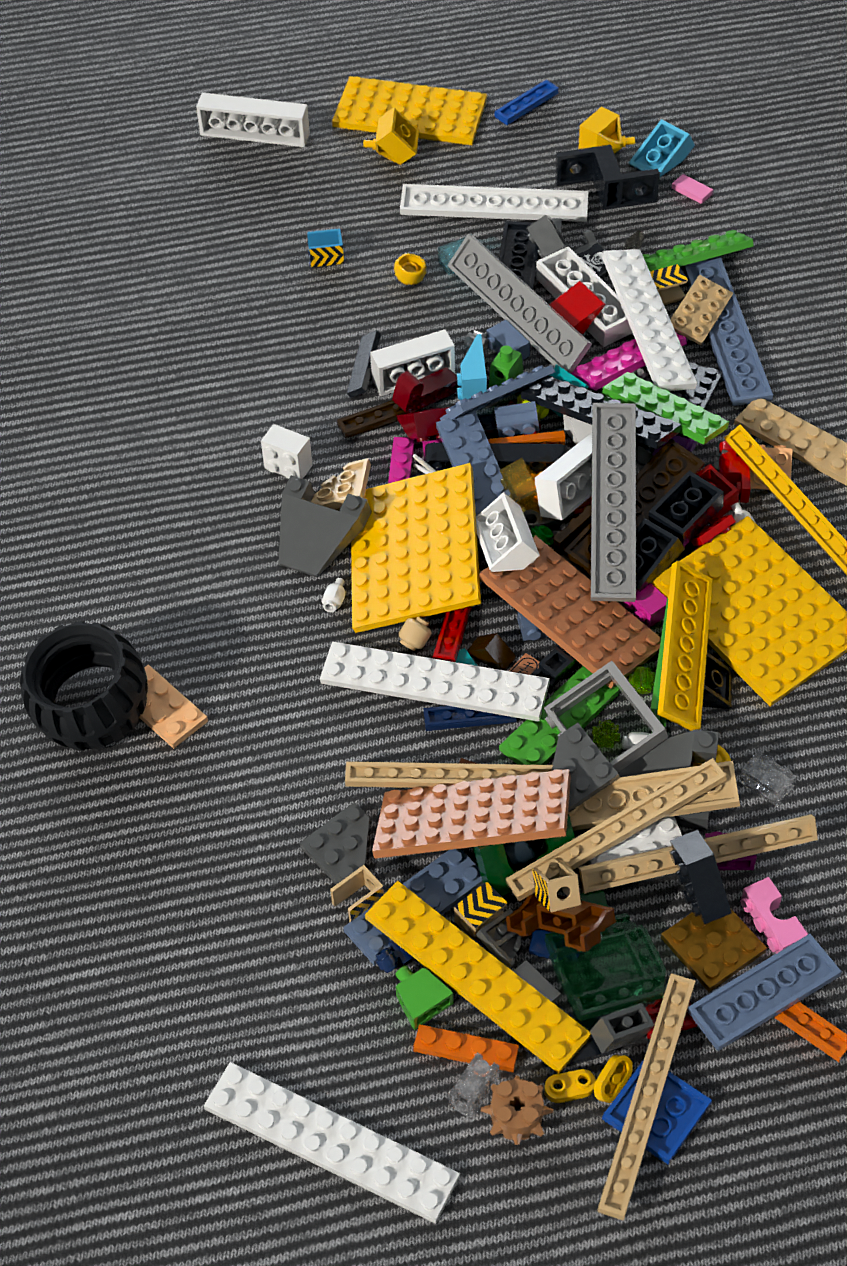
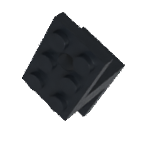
[555,145,660,210]

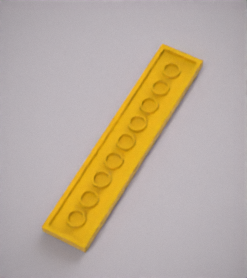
[365,881,591,1074]

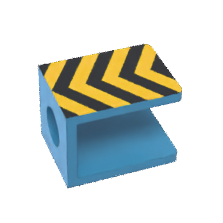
[307,229,344,267]

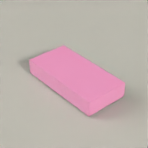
[672,174,713,204]

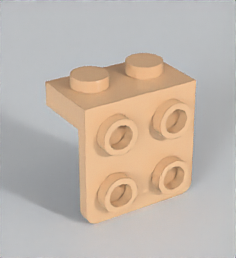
[750,444,792,490]

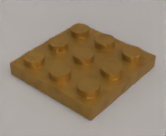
[661,909,767,992]

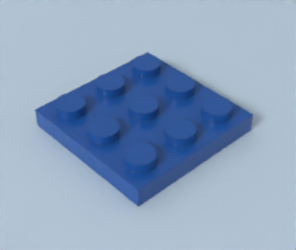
[602,1060,712,1165]

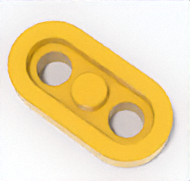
[594,1054,633,1103]
[544,1069,596,1103]

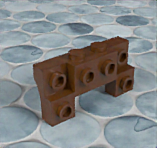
[506,893,615,952]

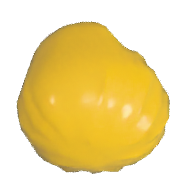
[394,253,427,285]

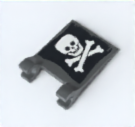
[567,229,609,278]

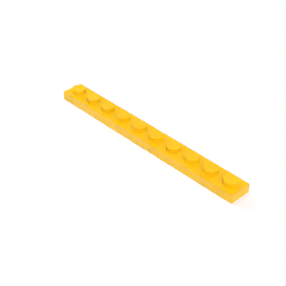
[724,424,847,575]

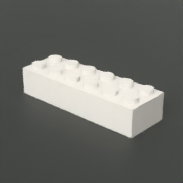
[196,93,310,147]
[536,247,633,347]
[535,433,592,520]

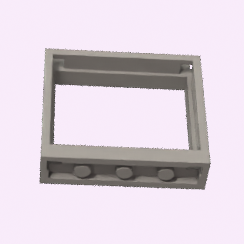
[544,661,668,772]

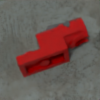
[714,441,751,503]

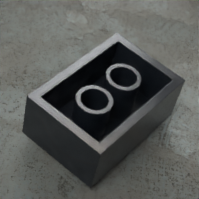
[649,470,724,547]
[670,830,732,924]

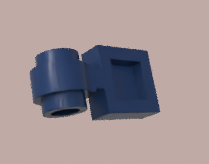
[375,940,413,973]

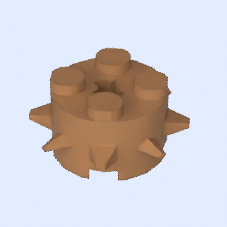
[481,1076,553,1145]

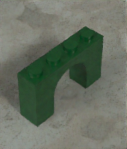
[474,814,575,897]

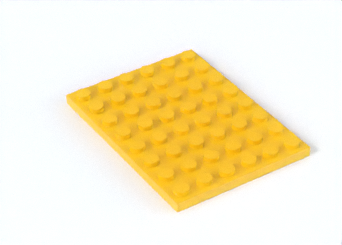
[351,463,481,633]
[651,516,847,707]

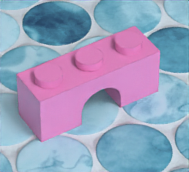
[741,877,808,954]

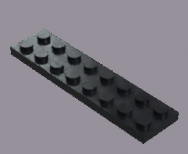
[521,375,681,449]

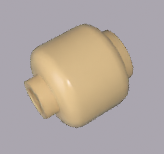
[399,616,432,651]

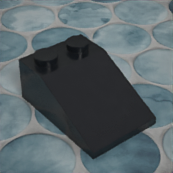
[636,518,685,592]

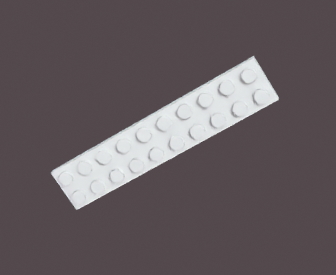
[400,184,588,222]
[602,249,697,391]
[320,642,550,722]
[204,1062,460,1224]

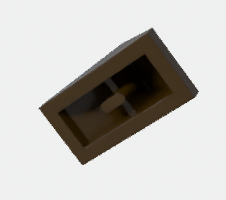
[467,633,516,671]

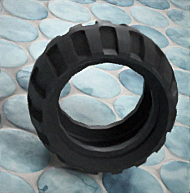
[20,621,148,751]

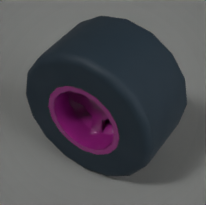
[503,840,536,867]

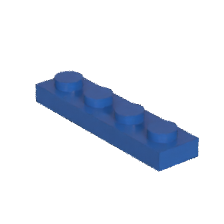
[495,80,559,125]

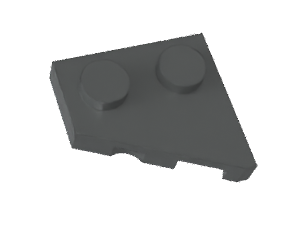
[475,908,523,969]

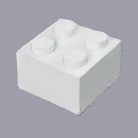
[261,424,313,479]

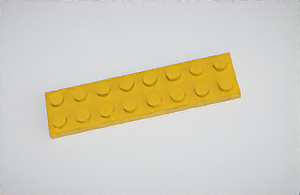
[657,561,713,731]

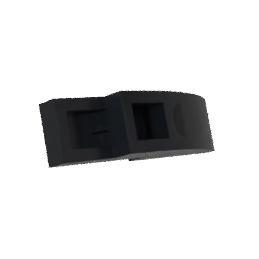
[531,645,581,693]

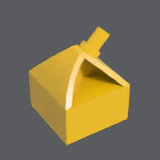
[363,107,419,165]
[579,107,635,153]

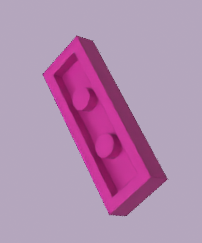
[388,437,414,483]

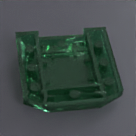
[545,913,666,1021]

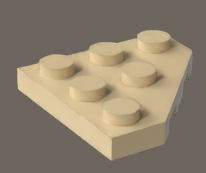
[311,458,371,510]

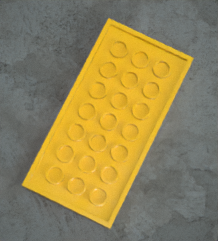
[332,76,487,145]

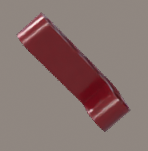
[392,368,461,414]

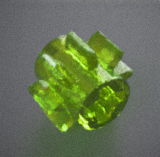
[629,667,655,694]
[592,719,620,748]

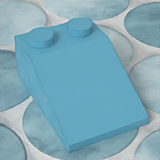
[628,119,695,177]
[457,334,487,400]

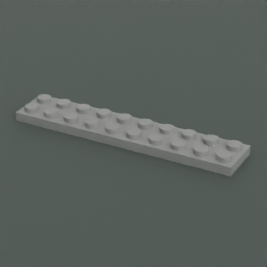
[447,234,592,373]
[591,403,636,602]

